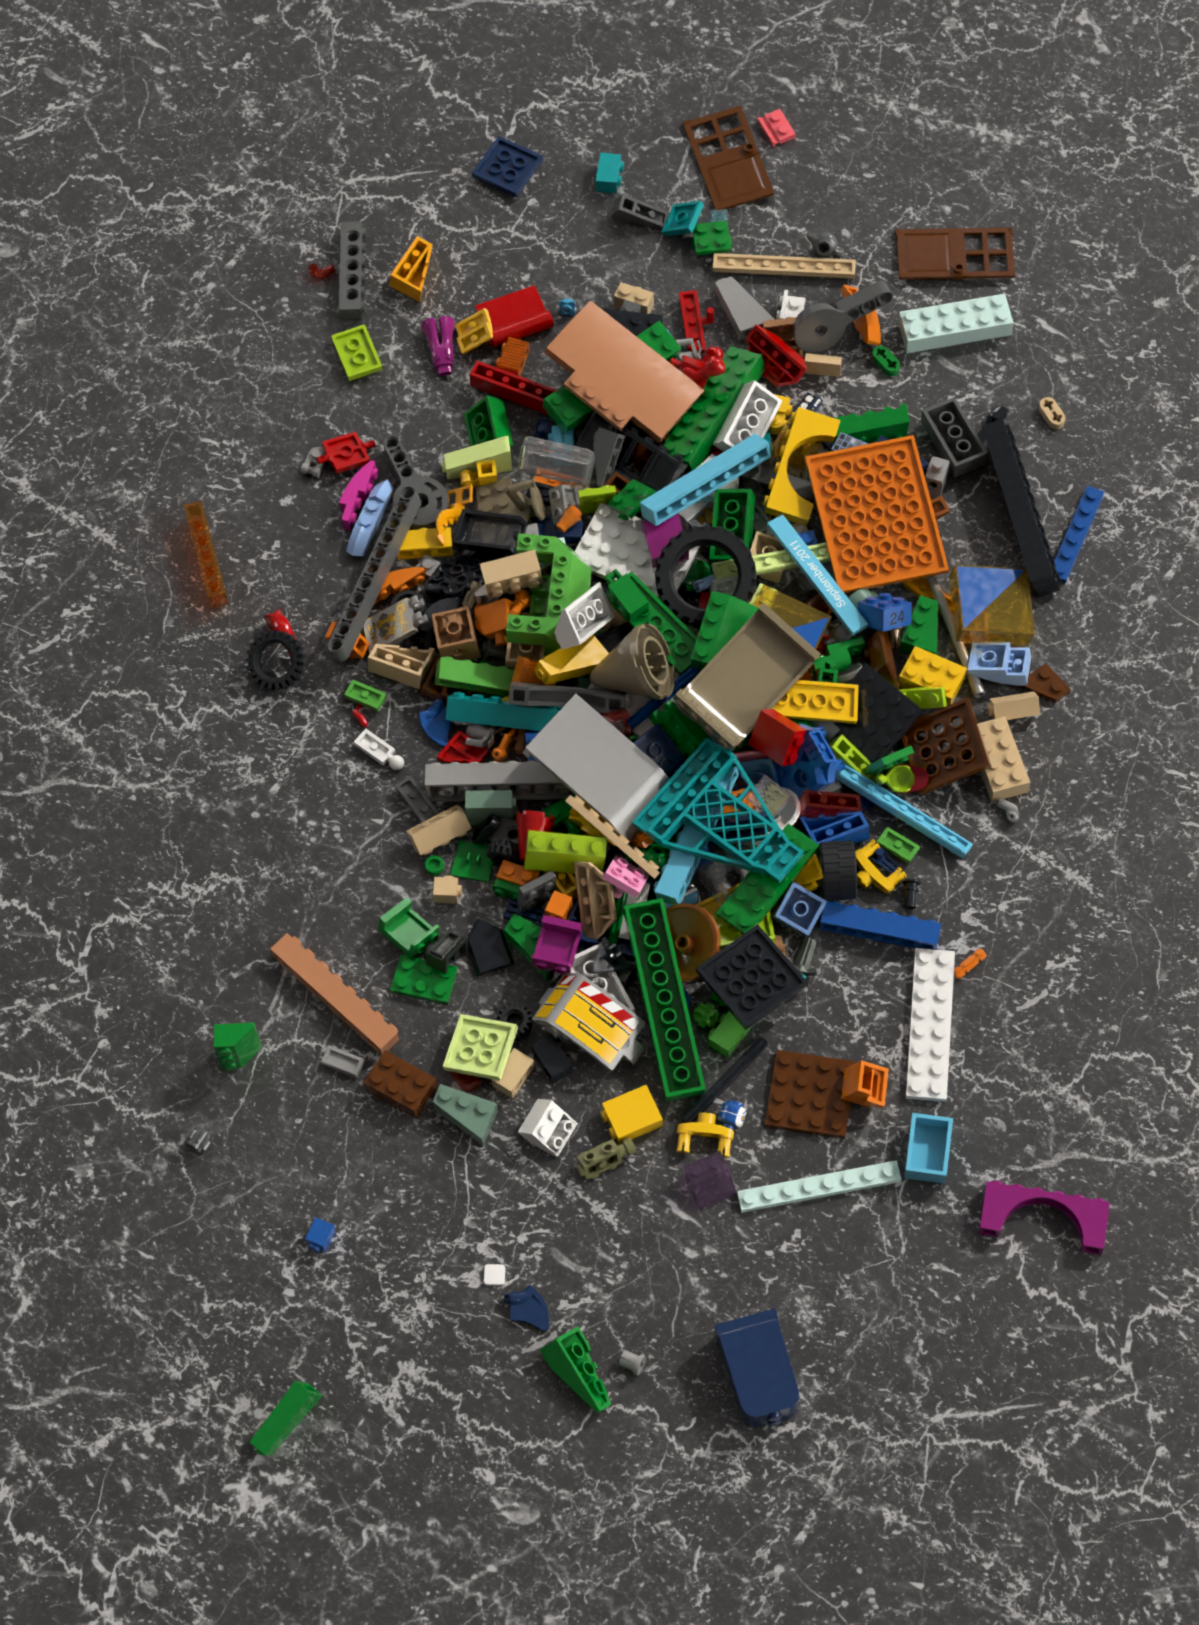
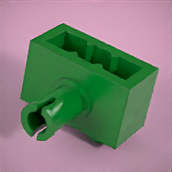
[541,793,583,835]

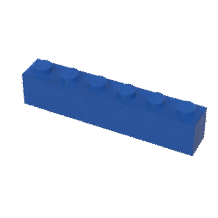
[820,901,941,950]

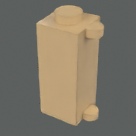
[987,692,1040,720]

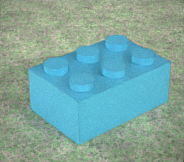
[904,1113,953,1184]

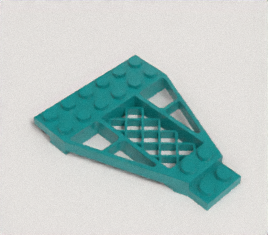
[632,738,804,883]

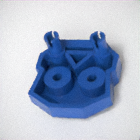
[774,724,845,804]

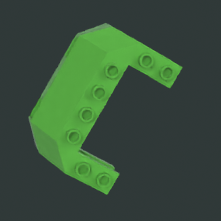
[506,533,591,657]

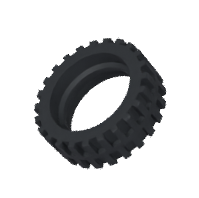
[655,525,756,628]

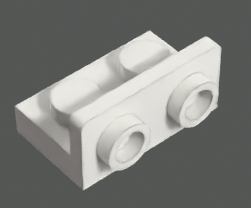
[776,290,806,320]

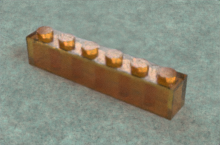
[184,500,229,608]

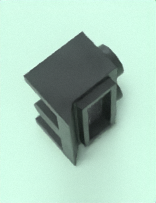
[425,929,468,974]

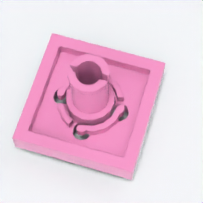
[603,855,649,898]

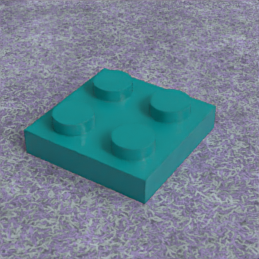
[661,201,704,236]

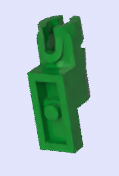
[810,637,865,679]

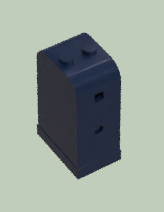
[714,1308,799,1427]

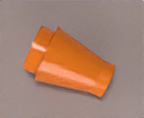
[556,505,583,533]

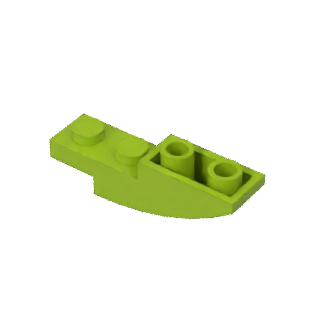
[899,686,947,709]

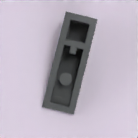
[611,194,670,229]
[593,428,625,487]

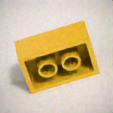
[898,646,967,707]

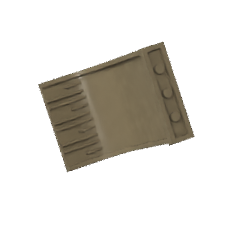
[673,603,821,751]

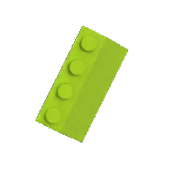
[524,830,607,874]

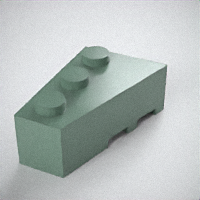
[433,1084,498,1147]

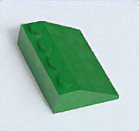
[691,591,758,670]

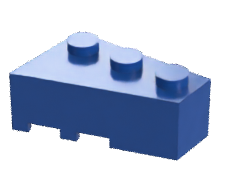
[800,811,870,859]

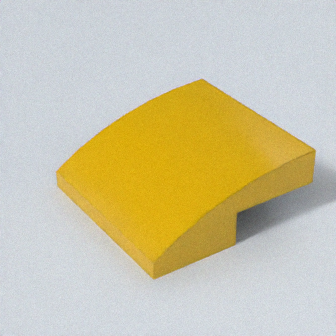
[455,308,493,354]

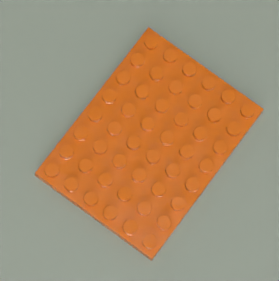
[805,435,949,594]

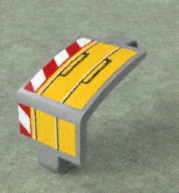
[532,973,645,1070]

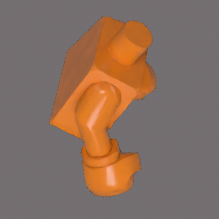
[473,589,531,646]

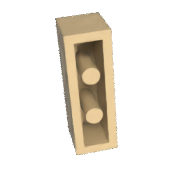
[406,805,472,855]

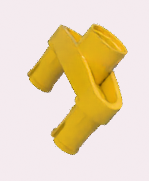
[855,839,907,894]
[676,1113,734,1158]

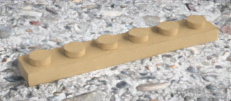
[565,795,660,879]

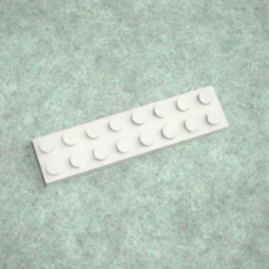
[906,948,955,1102]

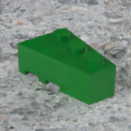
[900,595,938,655]

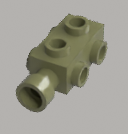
[576,1138,636,1180]

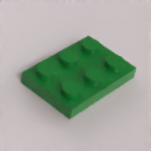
[390,955,458,1005]

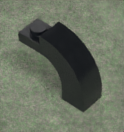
[417,598,464,650]

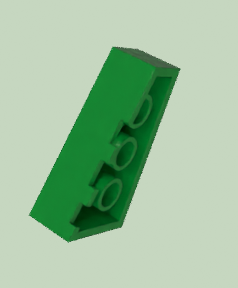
[833,403,910,445]

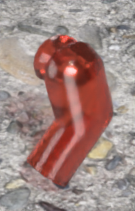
[308,263,336,278]

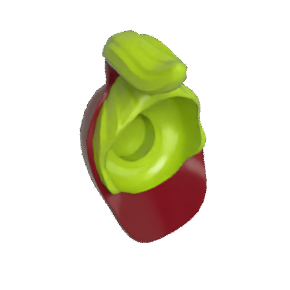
[875,764,929,794]

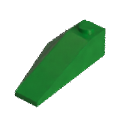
[540,1326,611,1413]

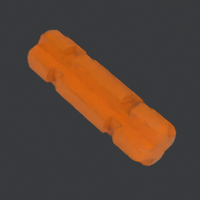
[954,949,987,979]

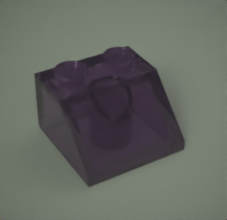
[683,1151,737,1210]

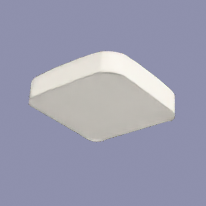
[484,1264,505,1286]

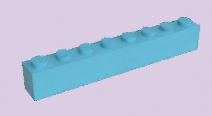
[640,434,771,526]
[654,767,739,905]

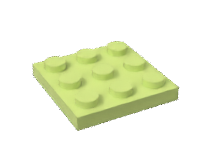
[442,1014,518,1081]

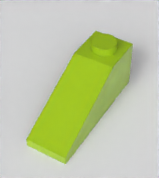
[828,734,882,783]

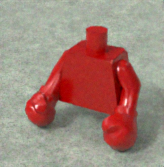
[669,346,726,389]

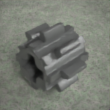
[184,1126,211,1153]

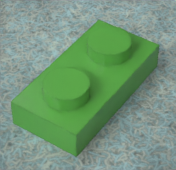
[344,680,387,712]
[877,827,920,864]

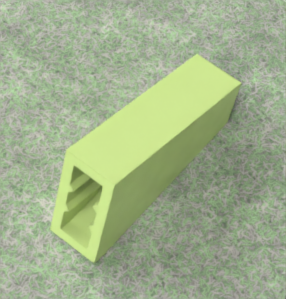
[441,436,512,479]

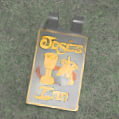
[363,595,428,654]

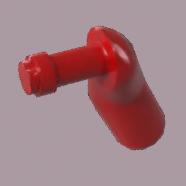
[352,704,368,728]

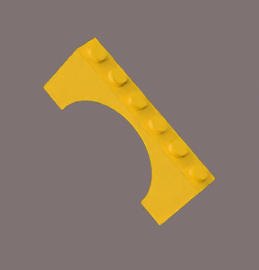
[763,407,841,526]

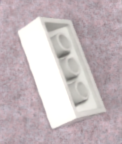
[713,381,782,452]
[554,582,615,650]

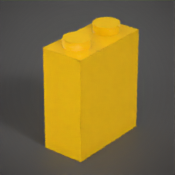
[600,1085,663,1145]

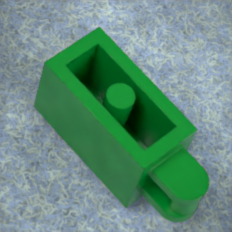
[604,569,649,621]

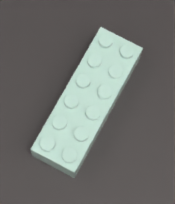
[899,294,1013,353]

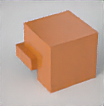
[841,1060,889,1108]

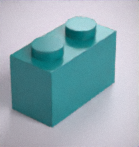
[596,153,624,193]

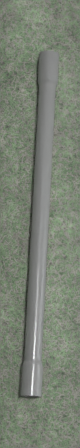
[926,575,985,698]

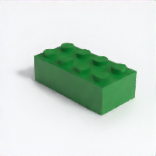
[709,489,755,563]

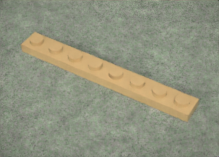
[713,253,856,279]

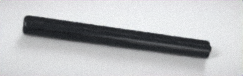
[681,1037,768,1123]

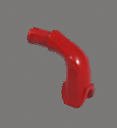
[264,609,297,659]

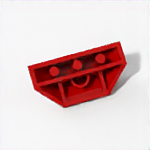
[745,325,807,387]

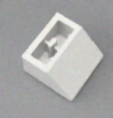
[518,1099,578,1157]

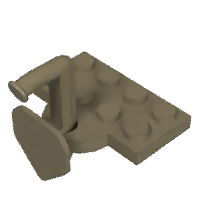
[475,478,547,545]

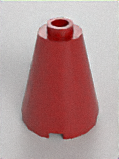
[516,810,555,864]

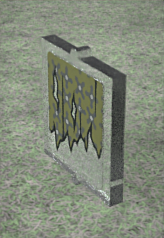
[746,775,791,818]

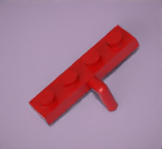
[679,290,714,354]

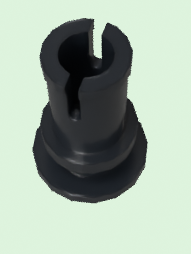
[902,879,921,910]

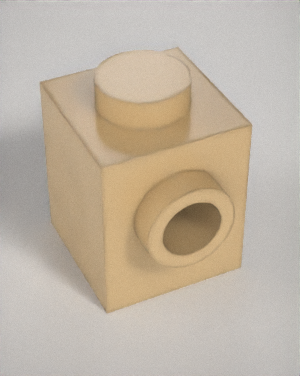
[433,876,462,904]

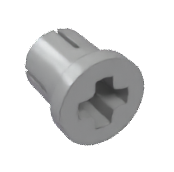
[619,1350,646,1376]

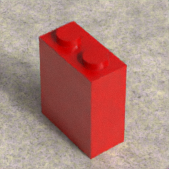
[748,709,806,766]

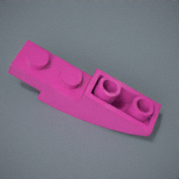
[339,460,378,530]

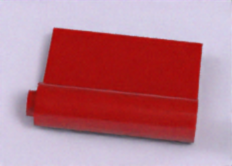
[475,285,554,348]

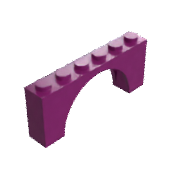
[979,1180,1110,1255]

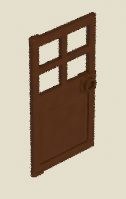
[682,105,775,213]
[895,227,1015,280]

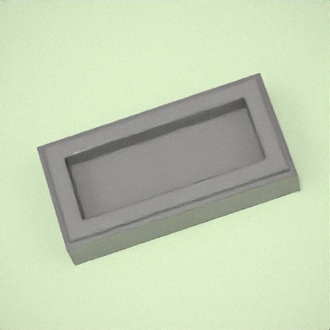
[320,1045,365,1079]

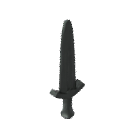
[789,915,821,994]

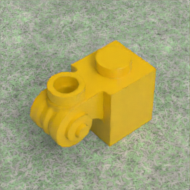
[769,394,793,435]
[460,460,497,488]

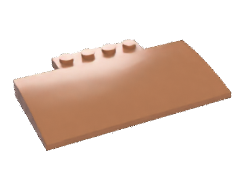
[545,301,704,443]

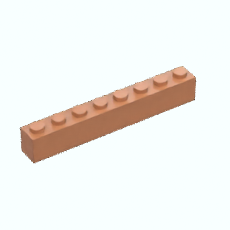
[270,933,399,1055]

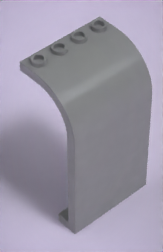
[523,694,669,856]

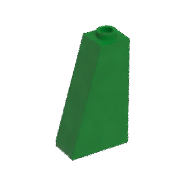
[250,1380,323,1456]

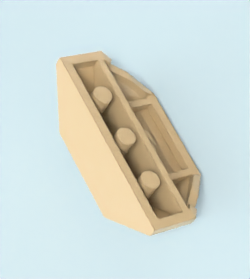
[574,861,617,940]

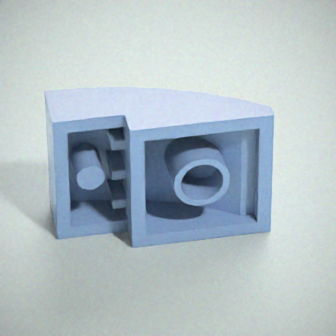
[968,642,1031,686]

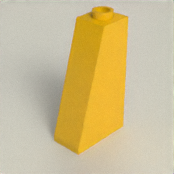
[534,635,609,685]

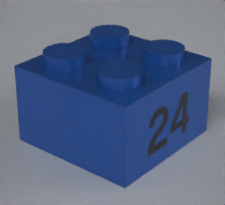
[858,593,911,632]

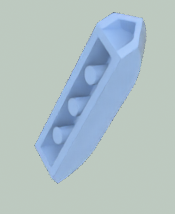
[346,479,394,557]

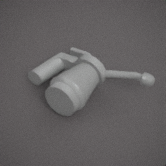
[676,338,709,379]
[465,723,509,748]

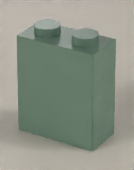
[465,790,517,825]

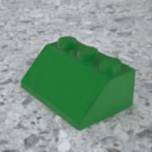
[464,395,513,448]
[214,1022,262,1071]

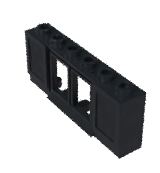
[575,410,688,492]

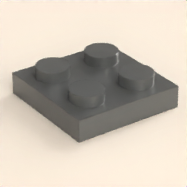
[517,871,556,912]

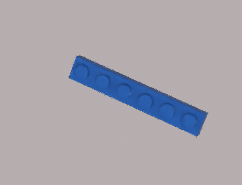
[1055,486,1105,584]

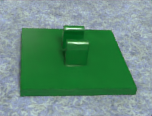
[451,840,494,883]

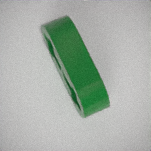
[872,346,900,376]

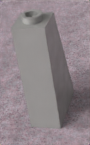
[715,276,773,341]

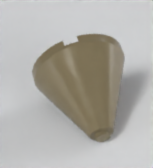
[590,624,675,700]

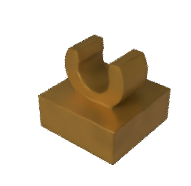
[697,507,713,527]

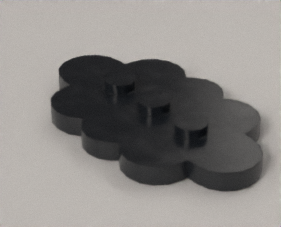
[424,552,509,598]

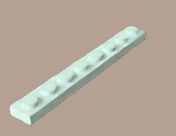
[737,1160,901,1213]

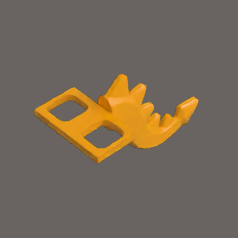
[436,484,473,546]

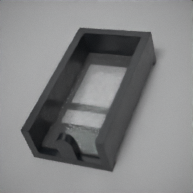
[452,509,528,556]

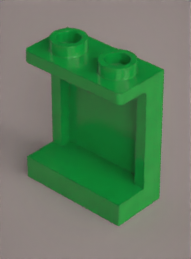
[377,897,440,958]

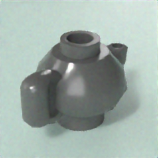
[806,232,844,257]
[823,618,855,646]

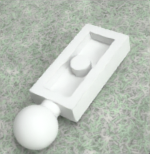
[354,729,404,770]

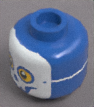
[717,1100,747,1130]

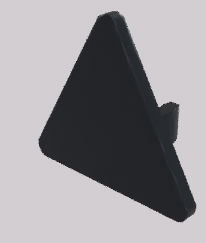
[592,937,634,973]

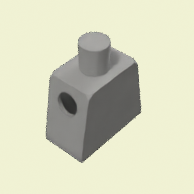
[925,457,950,499]

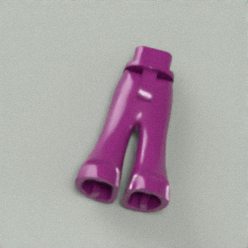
[421,316,455,376]

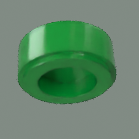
[425,856,444,876]

